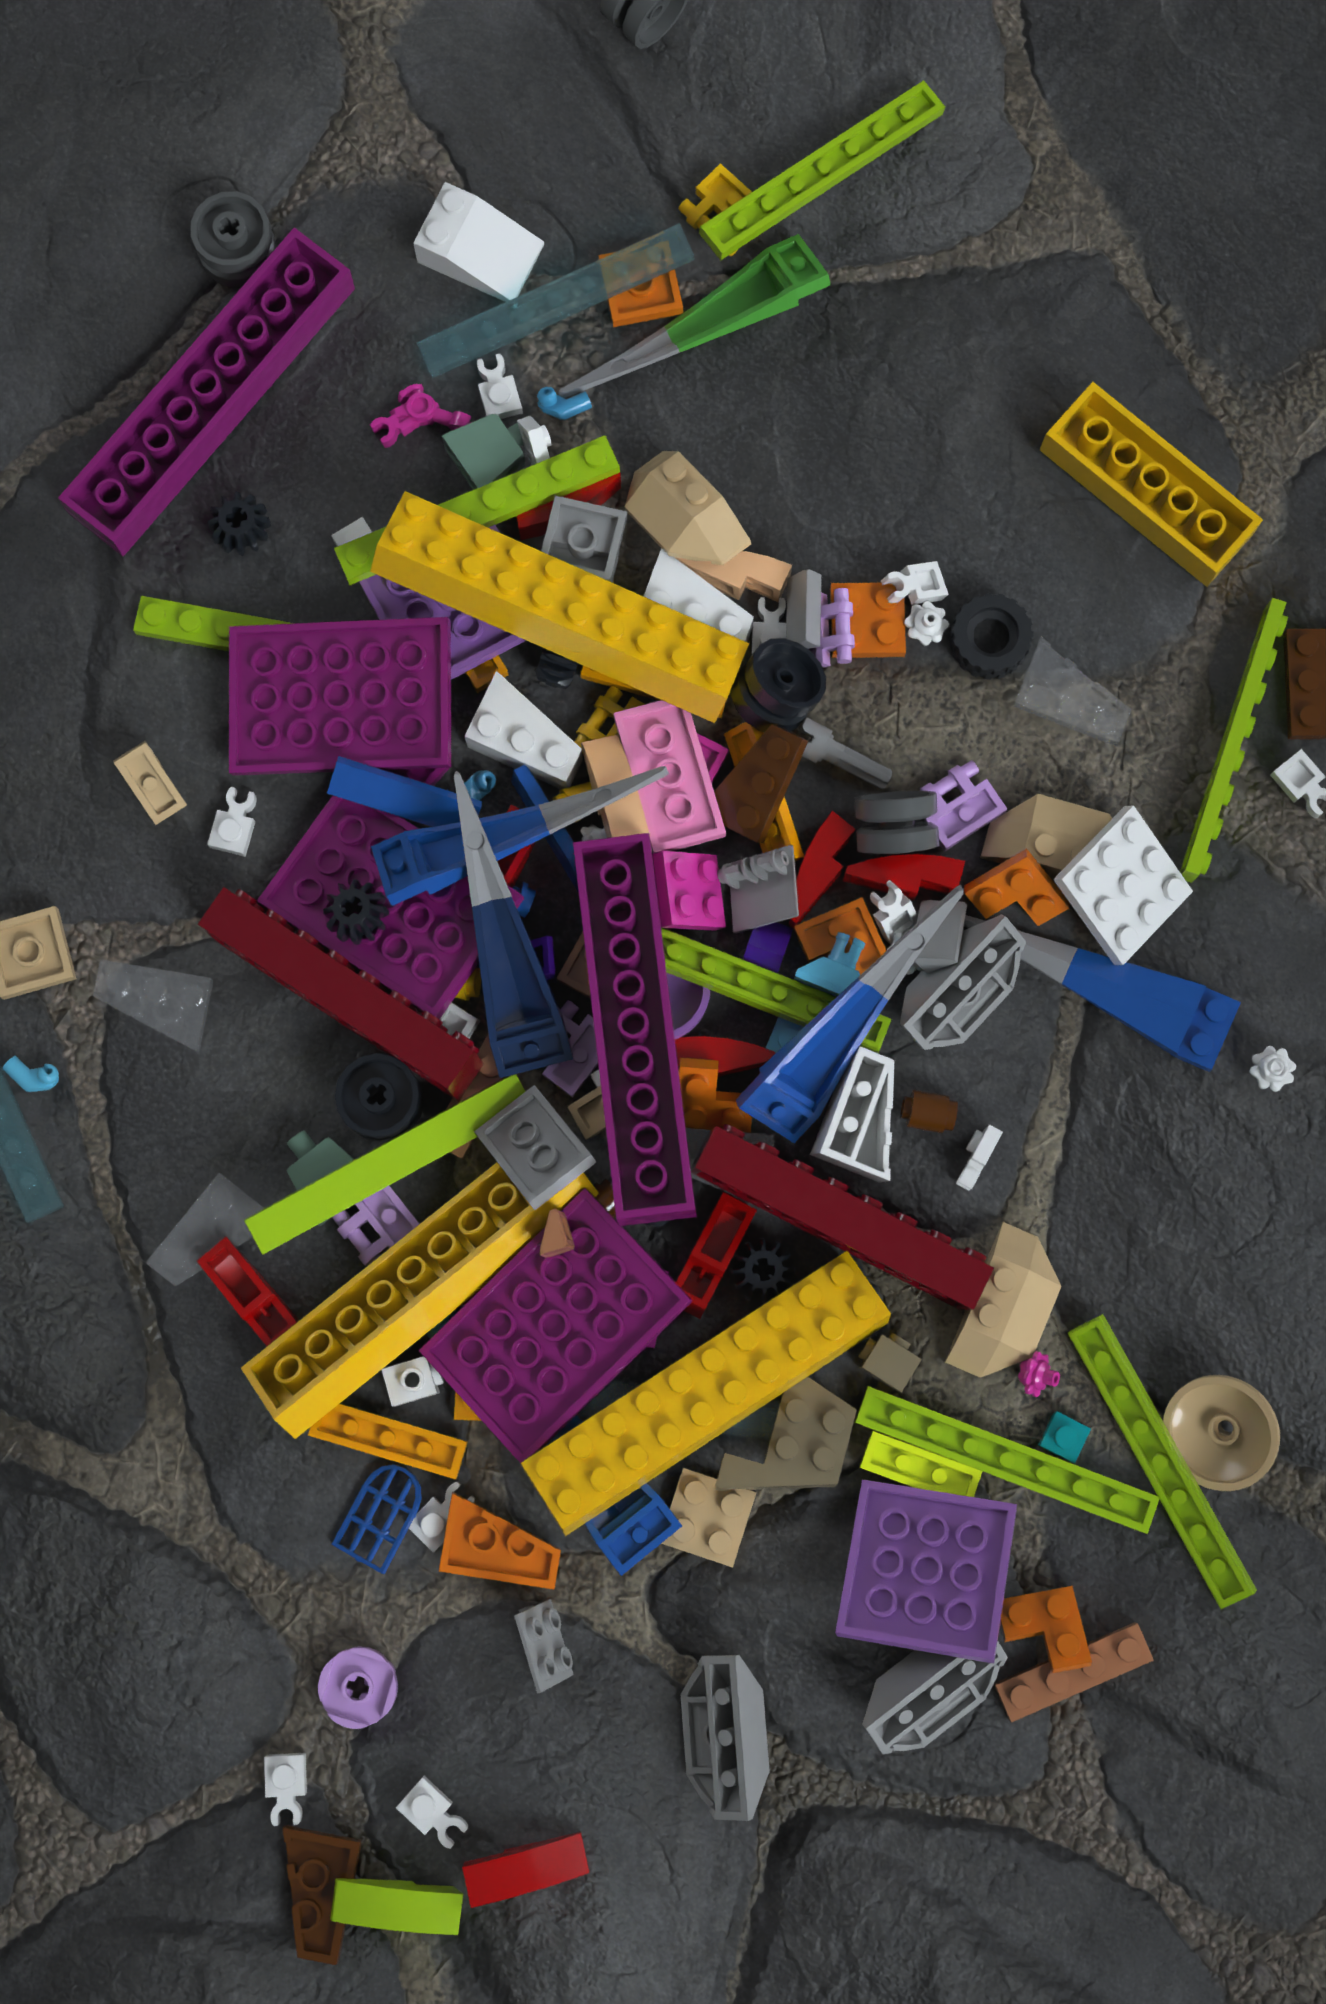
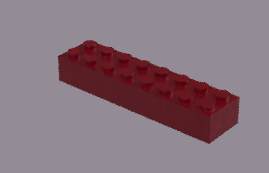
[197,887,484,1101]
[691,1124,994,1310]

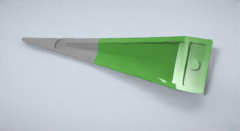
[558,234,830,398]

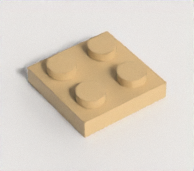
[0,906,77,1000]
[661,1468,757,1568]

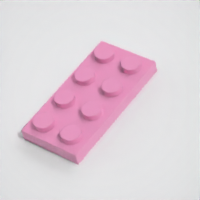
[613,700,726,854]

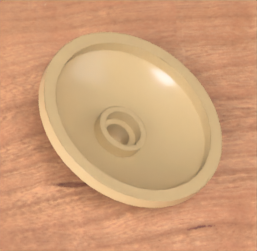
[1163,1375,1280,1491]

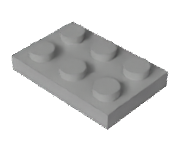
[474,1085,596,1210]

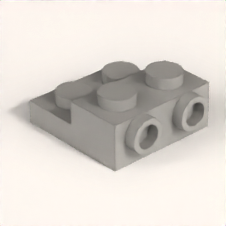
[541,496,627,583]

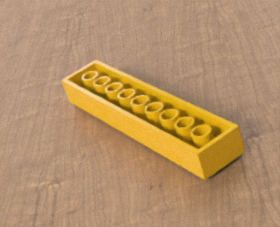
[370,491,749,723]
[241,1162,599,1439]
[521,1251,891,1536]

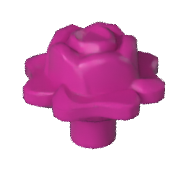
[1018,1351,1060,1397]

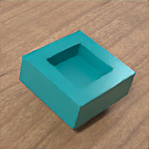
[1038,1411,1091,1464]

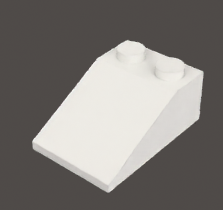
[413,182,544,305]

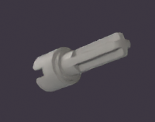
[800,717,892,789]

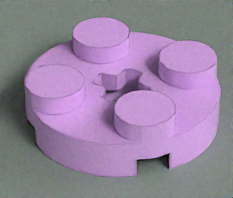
[318,1646,398,1729]

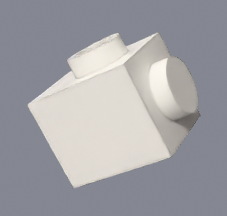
[382,1356,444,1407]

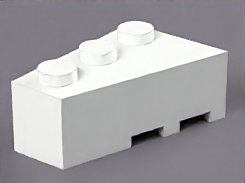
[643,548,754,643]
[465,671,583,789]
[810,1046,894,1182]

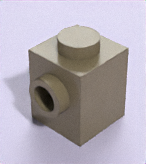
[858,1332,922,1393]

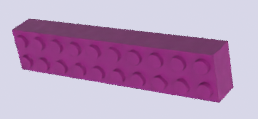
[58,227,355,557]
[573,833,697,1226]

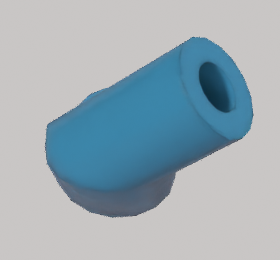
[537,387,592,420]
[464,770,496,801]

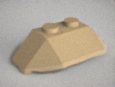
[624,451,751,566]
[980,794,1112,879]
[944,1222,1061,1378]

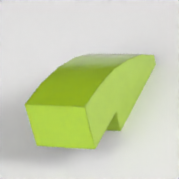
[330,1878,463,1935]

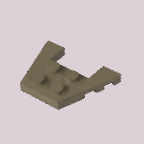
[714,1377,857,1491]

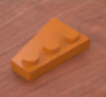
[439,1492,561,1590]

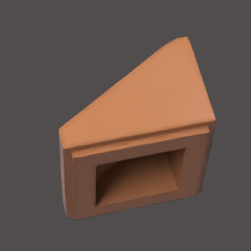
[540,1209,575,1258]

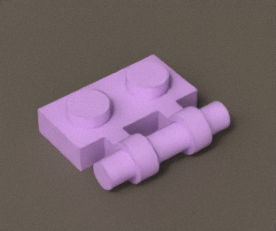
[808,588,855,668]
[920,760,1007,852]
[542,1000,598,1098]
[332,1185,420,1266]

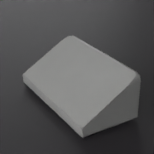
[786,569,821,649]
[915,900,967,973]

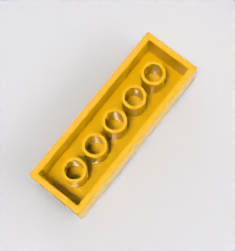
[1040,382,1263,587]

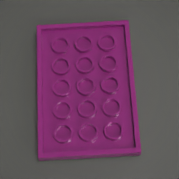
[229,617,451,776]
[257,796,524,1019]
[419,1188,693,1463]

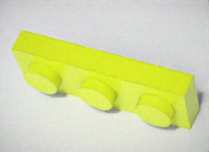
[859,1431,983,1497]

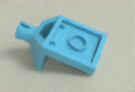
[766,932,866,1053]

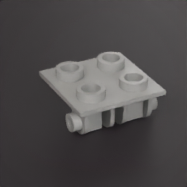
[717,845,799,934]
[514,1599,574,1694]

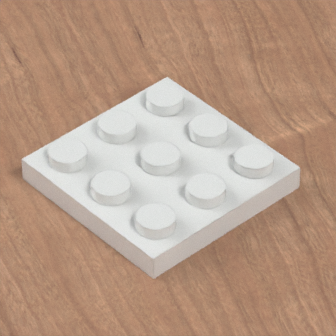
[1053,805,1193,965]

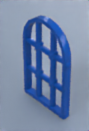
[331,1465,422,1574]

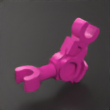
[370,384,472,448]

